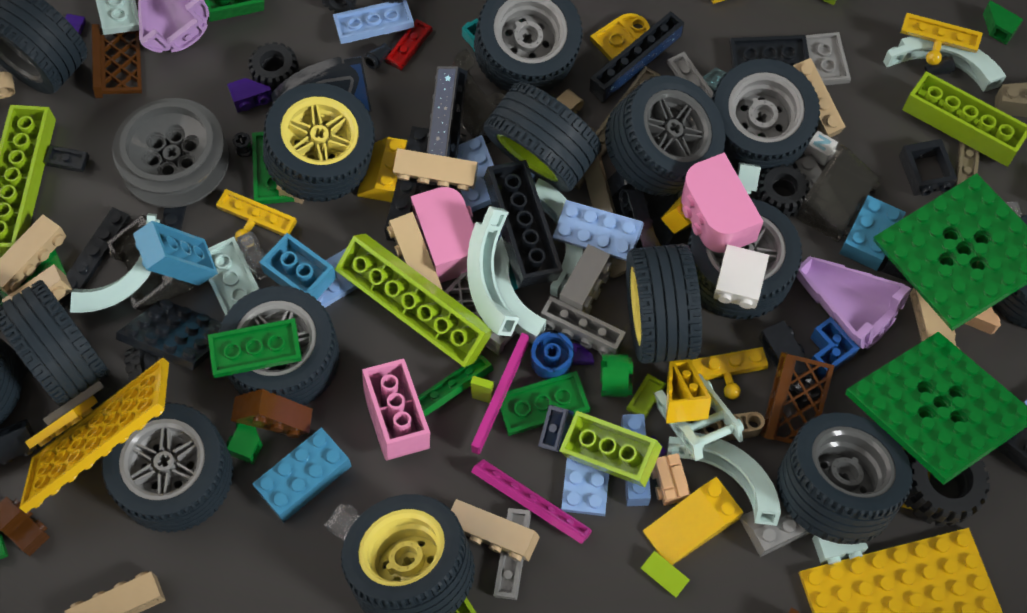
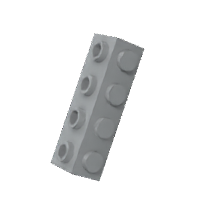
[541,296,626,355]

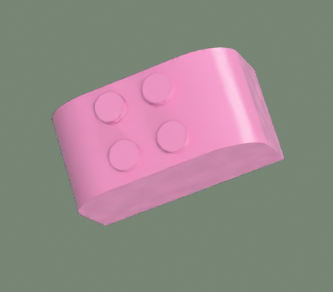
[681,152,764,253]
[411,187,475,283]
[362,359,430,461]

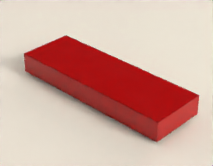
[385,19,433,70]

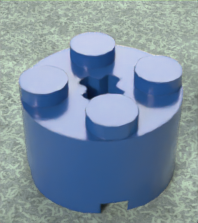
[531,332,574,380]

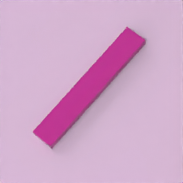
[471,333,529,455]
[471,459,592,544]

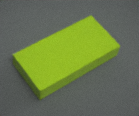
[626,374,666,419]
[471,376,494,403]
[641,551,690,597]

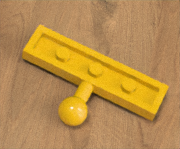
[900,13,983,65]
[216,189,297,245]
[691,347,769,400]

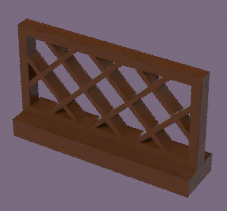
[92,24,142,98]
[760,352,835,444]

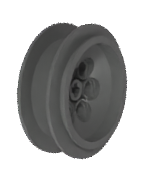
[112,98,229,208]

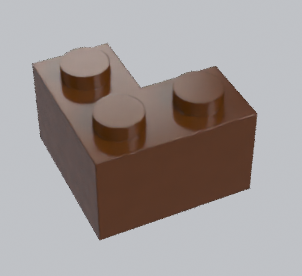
[0,496,50,556]

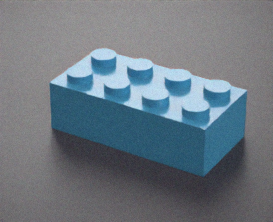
[133,221,218,286]
[252,427,352,523]

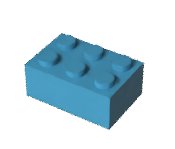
[839,195,906,271]
[259,233,337,300]

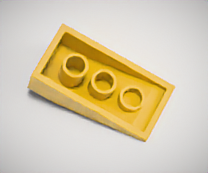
[643,476,744,565]

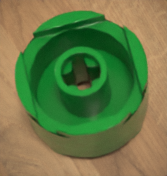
[600,354,633,397]

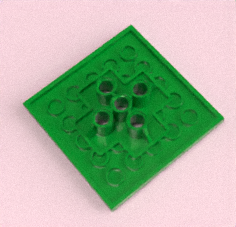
[873,173,1027,331]
[845,332,1027,485]

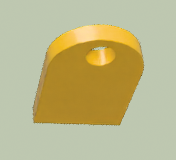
[590,13,650,61]

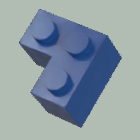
[810,317,859,379]

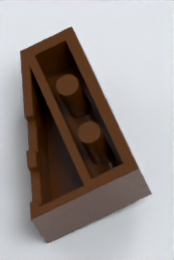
[231,389,313,438]

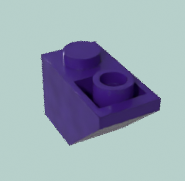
[227,78,272,113]

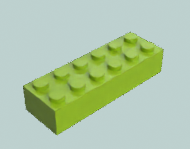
[902,71,1027,167]

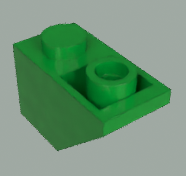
[983,0,1023,45]
[226,423,263,465]

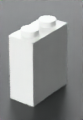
[713,244,769,309]

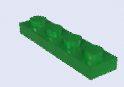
[418,354,494,417]

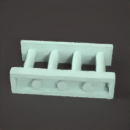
[654,374,744,461]

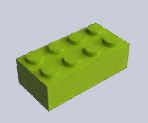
[559,411,662,487]

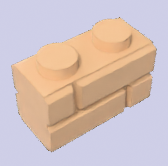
[651,453,691,506]

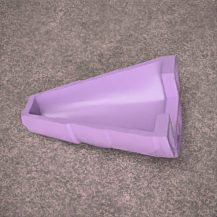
[138,0,209,53]
[796,256,911,349]

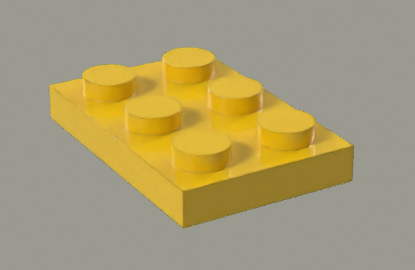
[25,395,98,449]

